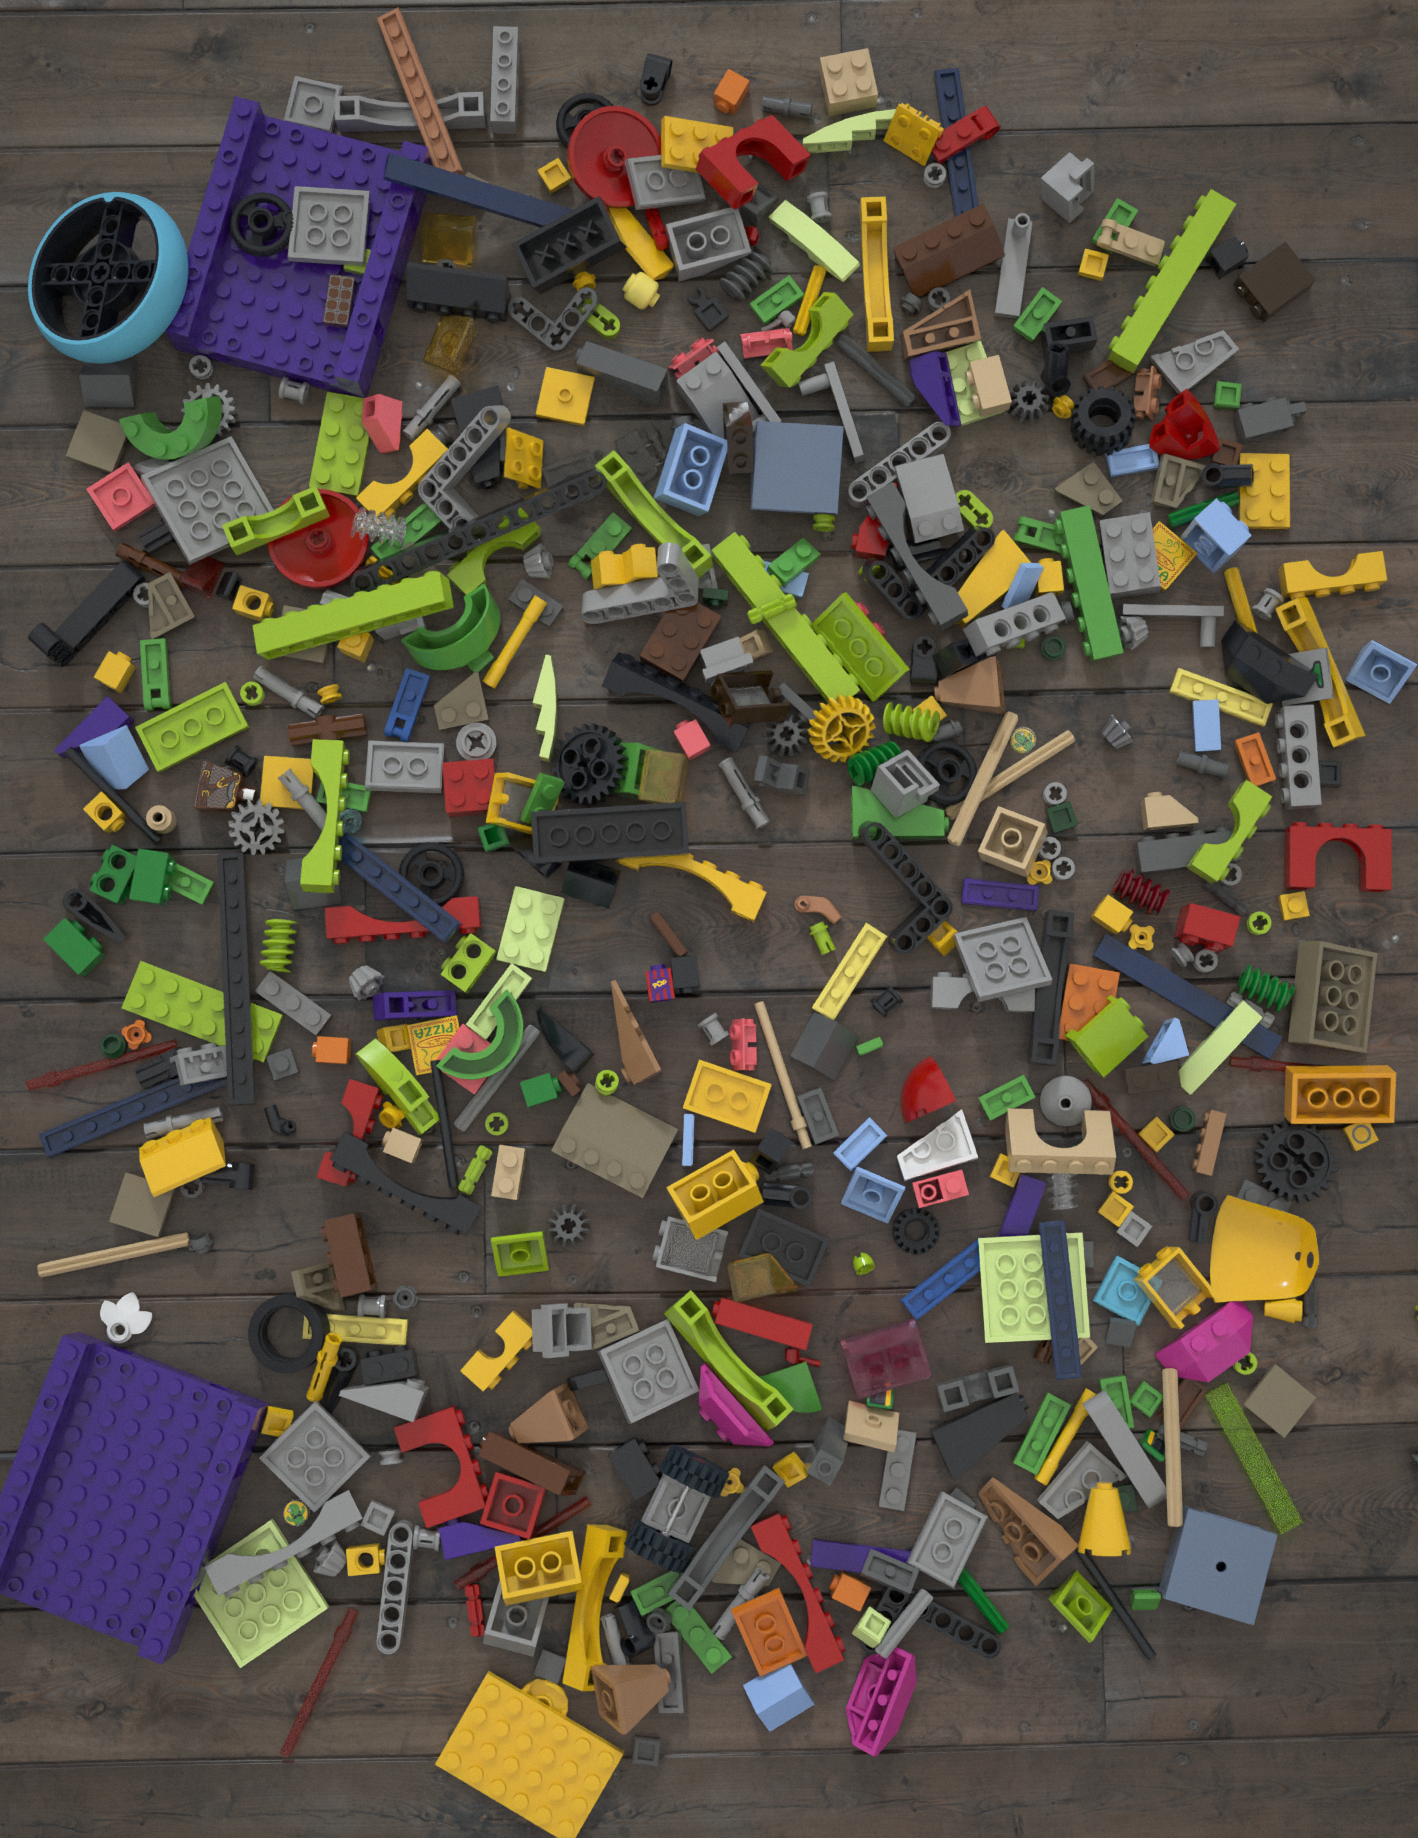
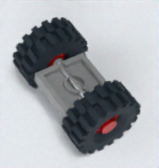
[624,1445,730,1573]

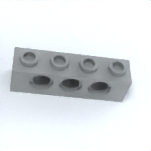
[490,26,520,134]
[963,592,1066,657]
[1275,705,1322,810]

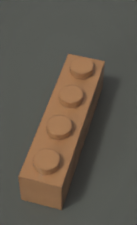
[1192,1110,1226,1176]

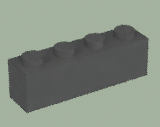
[1133,827,1242,875]

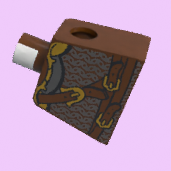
[193,761,257,812]

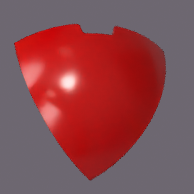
[1149,388,1220,460]
[900,1056,956,1123]

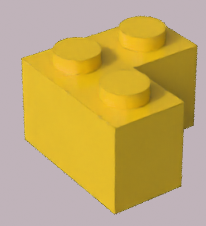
[591,544,658,590]

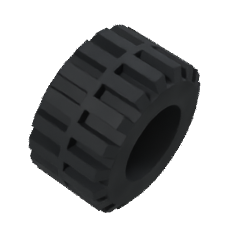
[1070,386,1136,456]

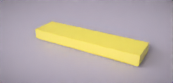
[1169,668,1273,727]
[812,923,887,1020]
[302,1314,408,1346]

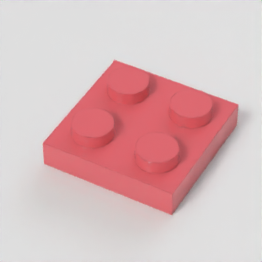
[86,462,156,532]
[437,1024,491,1095]

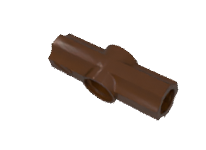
[288,714,367,747]

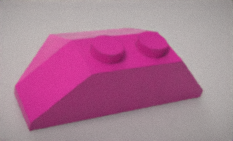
[1155,1301,1253,1382]
[699,1362,774,1446]
[846,1646,917,1757]

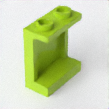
[1064,995,1149,1077]

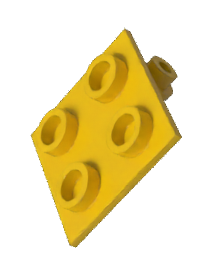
[883,103,944,166]
[504,428,543,489]

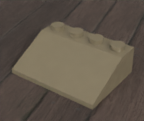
[1288,941,1378,1054]
[551,1083,679,1198]

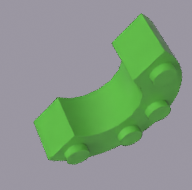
[119,396,222,460]
[401,583,501,670]
[436,989,523,1080]

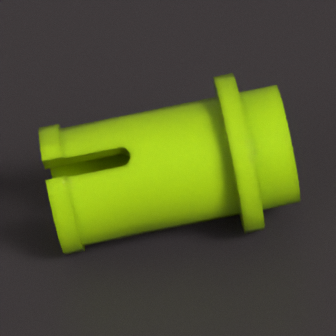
[809,921,836,955]

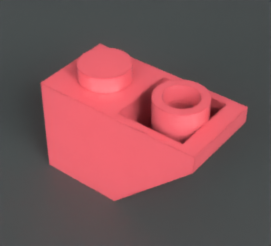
[362,394,403,454]
[912,1170,969,1208]

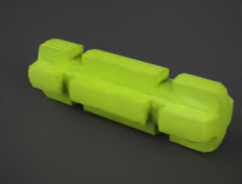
[747,594,796,624]
[458,1145,492,1195]

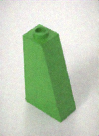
[851,786,949,840]

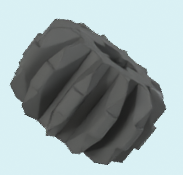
[1009,380,1049,424]
[765,715,808,757]
[548,1204,591,1247]

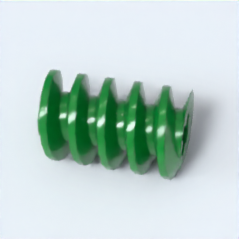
[847,741,902,786]
[1237,963,1295,1013]

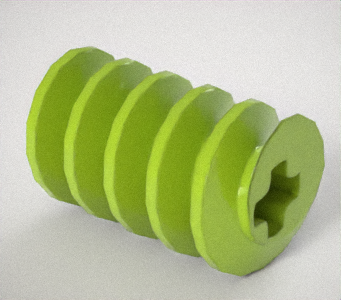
[883,702,940,742]
[259,919,298,973]

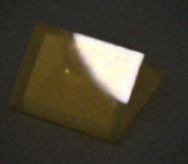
[422,212,476,265]
[422,316,477,376]
[638,750,689,804]
[727,1253,798,1303]

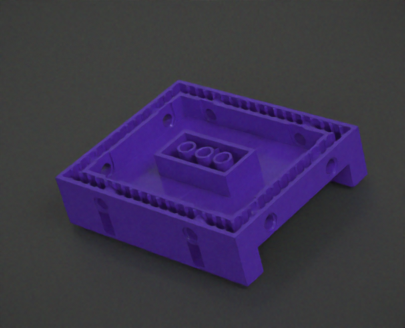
[165,96,433,398]
[0,1332,270,1664]

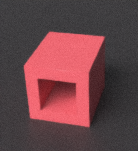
[674,719,711,762]

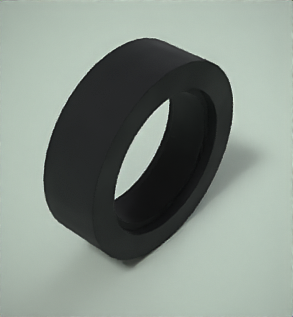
[248,1292,330,1374]

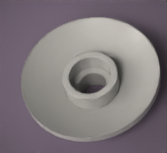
[1040,1076,1092,1126]

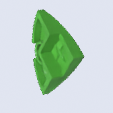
[759,1361,822,1413]

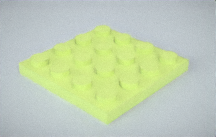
[978,1232,1090,1343]
[194,1519,329,1668]

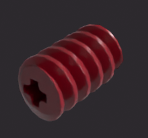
[1111,869,1170,916]

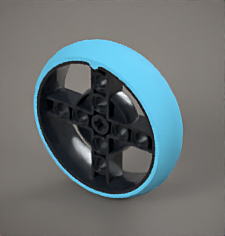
[28,192,189,364]

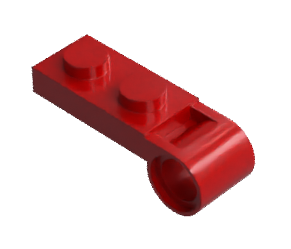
[931,106,1001,164]

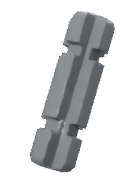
[1226,992,1275,1028]

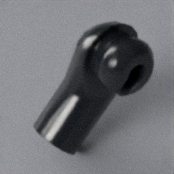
[264,1105,297,1136]

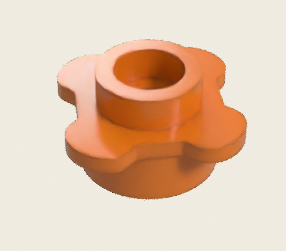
[122,1020,152,1050]

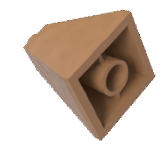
[934,656,1006,715]
[509,1381,589,1443]
[591,1664,671,1735]

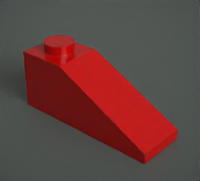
[851,483,897,561]

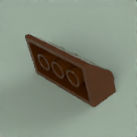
[893,203,1005,298]

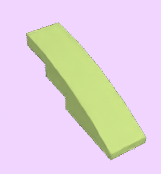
[802,109,896,153]
[769,200,860,282]
[533,655,558,763]
[1178,1001,1263,1095]

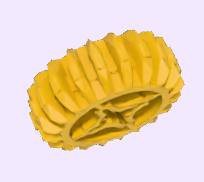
[807,695,876,763]

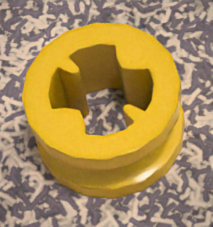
[317,684,342,705]
[1108,1171,1133,1194]

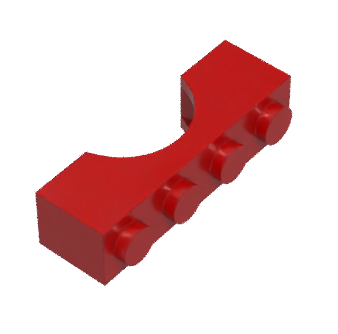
[317,1079,384,1187]

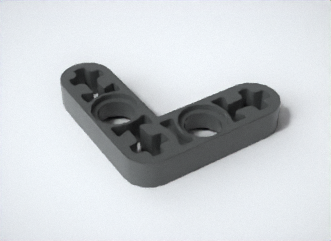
[508,287,600,352]

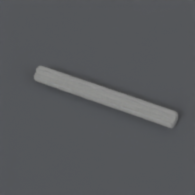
[454,1025,540,1131]

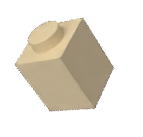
[382,1128,424,1163]

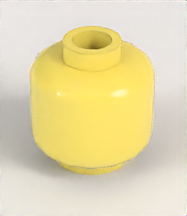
[622,272,660,310]

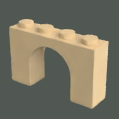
[1005,1108,1116,1175]

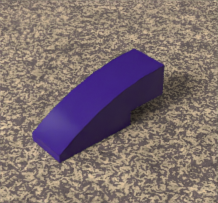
[997,1174,1046,1237]

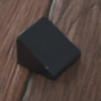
[216,571,242,601]

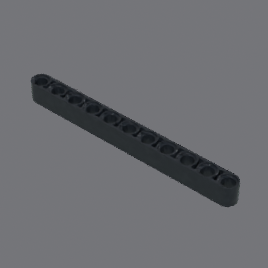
[351,468,607,592]

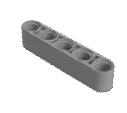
[847,422,951,508]
[1082,1390,1167,1509]
[377,1520,415,1654]

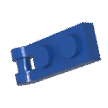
[384,668,431,742]

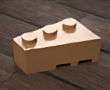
[899,289,981,360]

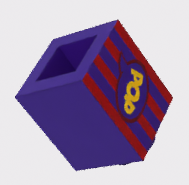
[645,964,675,1003]

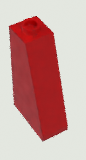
[711,1297,813,1350]

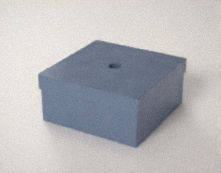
[750,421,844,515]
[1158,1505,1278,1625]

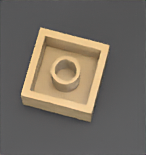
[818,48,878,116]
[978,806,1048,878]

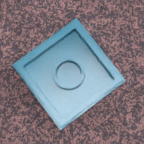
[1092,1255,1163,1326]

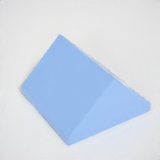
[1346,640,1417,704]
[80,725,149,789]
[1141,1017,1189,1066]
[841,1167,905,1224]
[743,1663,815,1732]

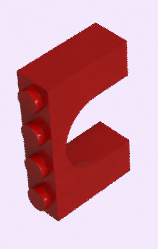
[696,115,811,210]
[1284,822,1392,892]
[394,1405,489,1528]

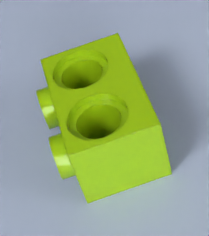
[440,933,497,994]

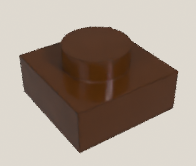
[1210,438,1243,465]
[557,1070,582,1098]

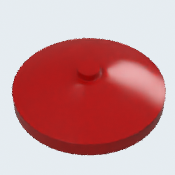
[567,106,661,209]
[267,489,369,589]

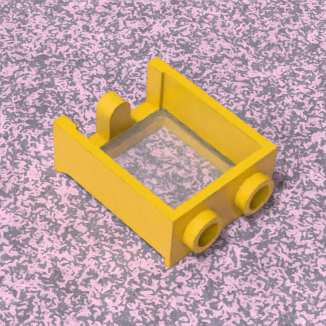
[486,772,559,835]
[1133,1246,1218,1329]

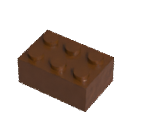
[640,602,721,684]
[321,1213,378,1298]

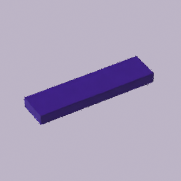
[811,1538,911,1573]

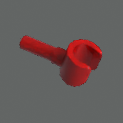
[744,226,759,246]
[785,1348,821,1367]

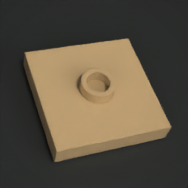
[843,1400,899,1452]

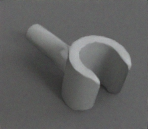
[761,311,796,331]

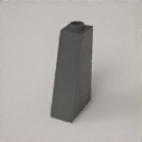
[574,341,668,407]
[803,1416,848,1486]

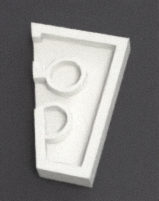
[897,1109,978,1182]

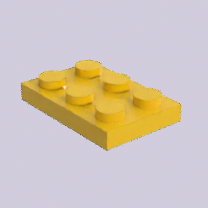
[661,116,733,173]
[1238,453,1290,529]
[683,1060,772,1133]

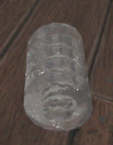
[350,507,406,549]
[1045,1173,1080,1210]

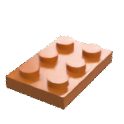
[1059,964,1120,1041]
[731,1588,808,1677]

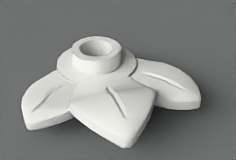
[100,1292,152,1343]

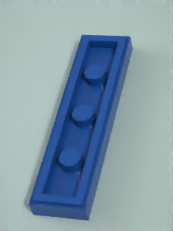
[900,1237,982,1321]

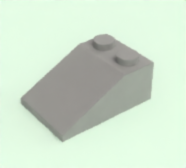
[665,207,751,282]
[676,352,759,439]
[895,454,964,543]
[339,1377,429,1422]
[483,1580,549,1657]

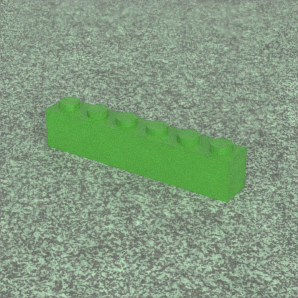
[1054,505,1124,662]

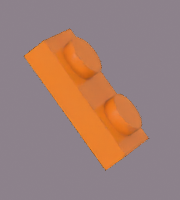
[1234,732,1276,787]

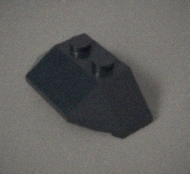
[1221,619,1319,704]

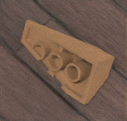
[611,980,662,1085]
[978,1478,1078,1586]

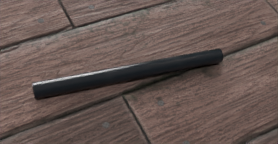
[64,746,163,844]
[430,1059,459,1188]
[1074,1547,1157,1660]

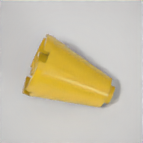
[1078,1482,1131,1556]

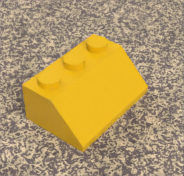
[139,1117,226,1197]
[666,1150,764,1240]
[495,1531,583,1606]

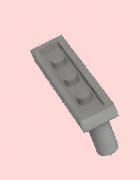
[994,213,1033,319]
[717,341,782,439]
[798,362,865,464]
[1119,604,1224,647]

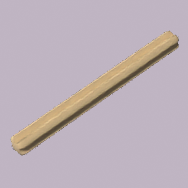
[948,711,1018,846]
[944,730,1075,820]
[37,1232,190,1277]
[1162,1368,1183,1527]

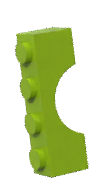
[760,292,854,388]
[222,486,330,555]
[447,508,542,596]
[1186,780,1272,884]

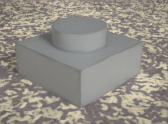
[1115,1211,1152,1247]
[360,1500,396,1536]

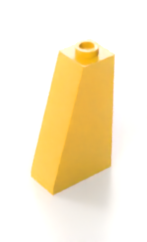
[955,530,1031,629]

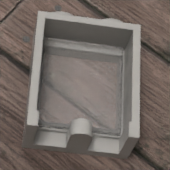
[652,1216,728,1282]

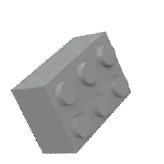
[1099,512,1161,600]

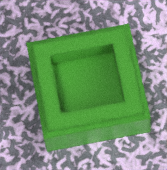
[1213,381,1242,410]
[855,1037,883,1056]
[1130,1381,1163,1418]

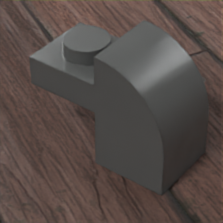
[754,756,811,796]

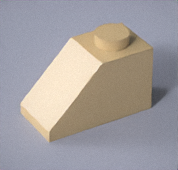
[1140,792,1198,831]

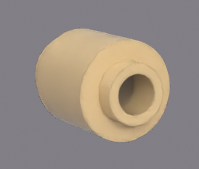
[146,805,177,834]

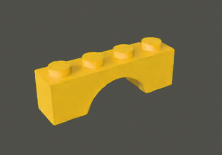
[356,429,448,525]
[1278,551,1387,601]

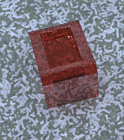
[179,556,225,599]

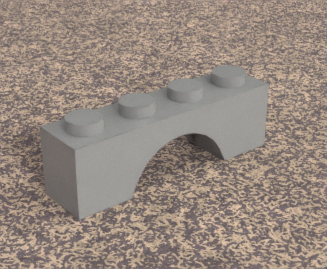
[930,972,1035,1013]

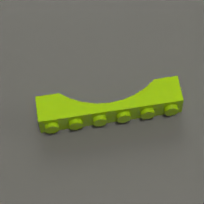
[595,450,713,578]
[300,739,350,893]
[663,1290,793,1432]

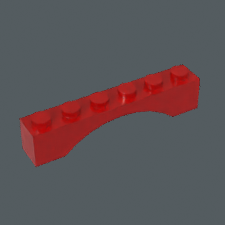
[325,896,482,945]
[751,1510,846,1673]

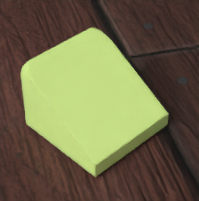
[852,1607,891,1648]

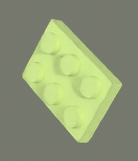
[945,341,1005,426]
[496,886,565,972]

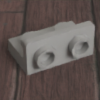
[170,1043,227,1086]

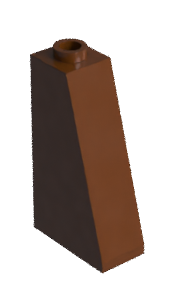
[479,1431,586,1496]

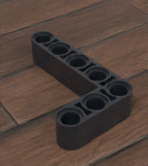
[862,526,995,620]
[28,561,145,667]
[858,821,953,954]
[859,1586,1002,1659]

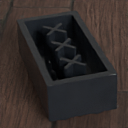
[512,196,627,294]

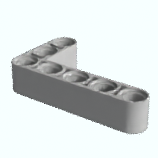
[418,405,511,538]
[581,542,699,624]

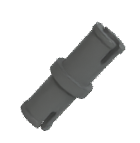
[762,95,813,119]
[1175,750,1229,779]

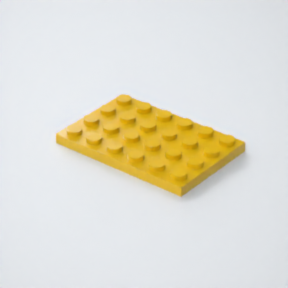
[435,1670,624,1838]

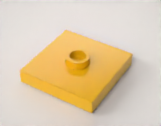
[536,367,595,427]
[260,756,315,810]

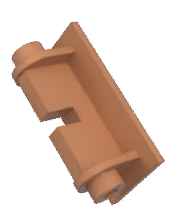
[1133,366,1162,422]

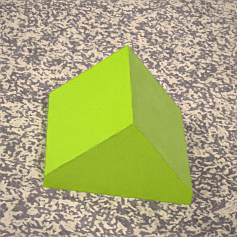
[491,1231,549,1277]
[1048,1570,1113,1643]

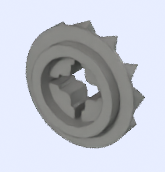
[456,722,497,760]

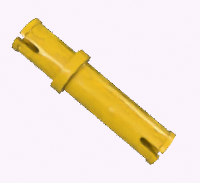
[306,1333,342,1402]

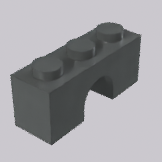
[934,1364,1020,1412]

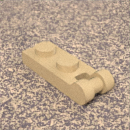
[1097,219,1165,267]

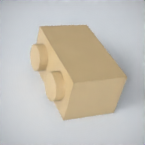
[965,355,1012,417]
[491,1145,527,1200]

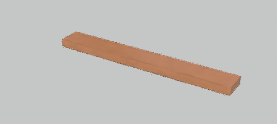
[377,8,465,175]

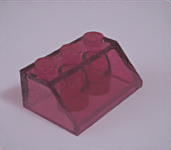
[840,1319,932,1399]

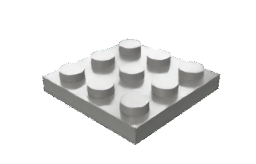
[288,186,371,266]
[953,917,1052,1002]
[597,1319,699,1424]
[259,1400,371,1513]

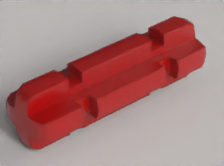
[645,208,669,251]
[465,1584,486,1637]

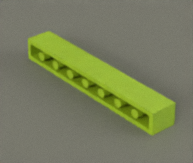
[1108,189,1236,374]
[710,532,860,704]
[253,571,454,660]

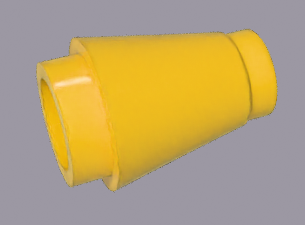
[1264,1298,1302,1324]

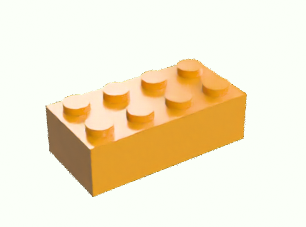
[1284,1065,1396,1124]

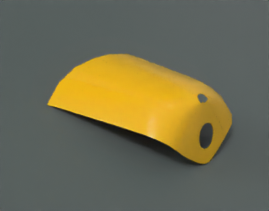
[1210,1195,1319,1303]

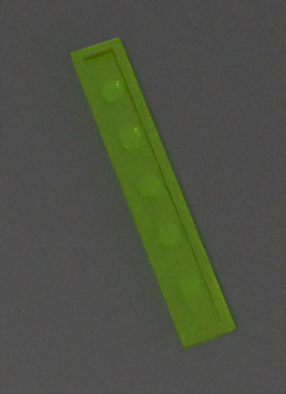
[1204,1382,1303,1534]

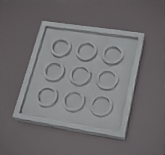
[141,436,273,565]

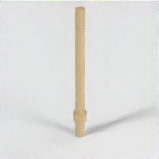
[754,1001,812,1150]

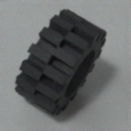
[892,1208,940,1255]

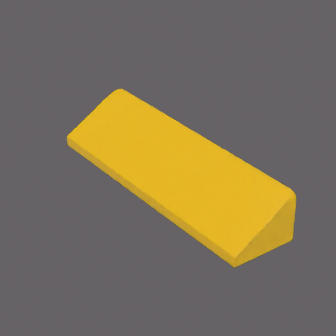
[609,208,674,280]

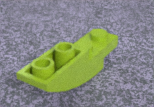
[355,1039,439,1135]

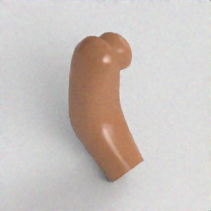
[795,896,842,925]

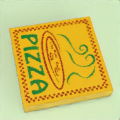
[1152,521,1197,592]
[407,1015,460,1076]

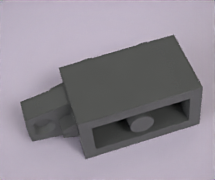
[1232,397,1307,445]

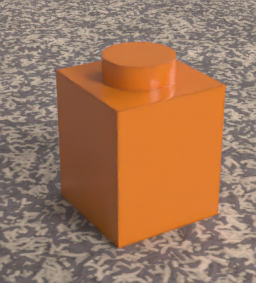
[714,69,750,115]
[312,1036,352,1065]
[829,1570,871,1612]

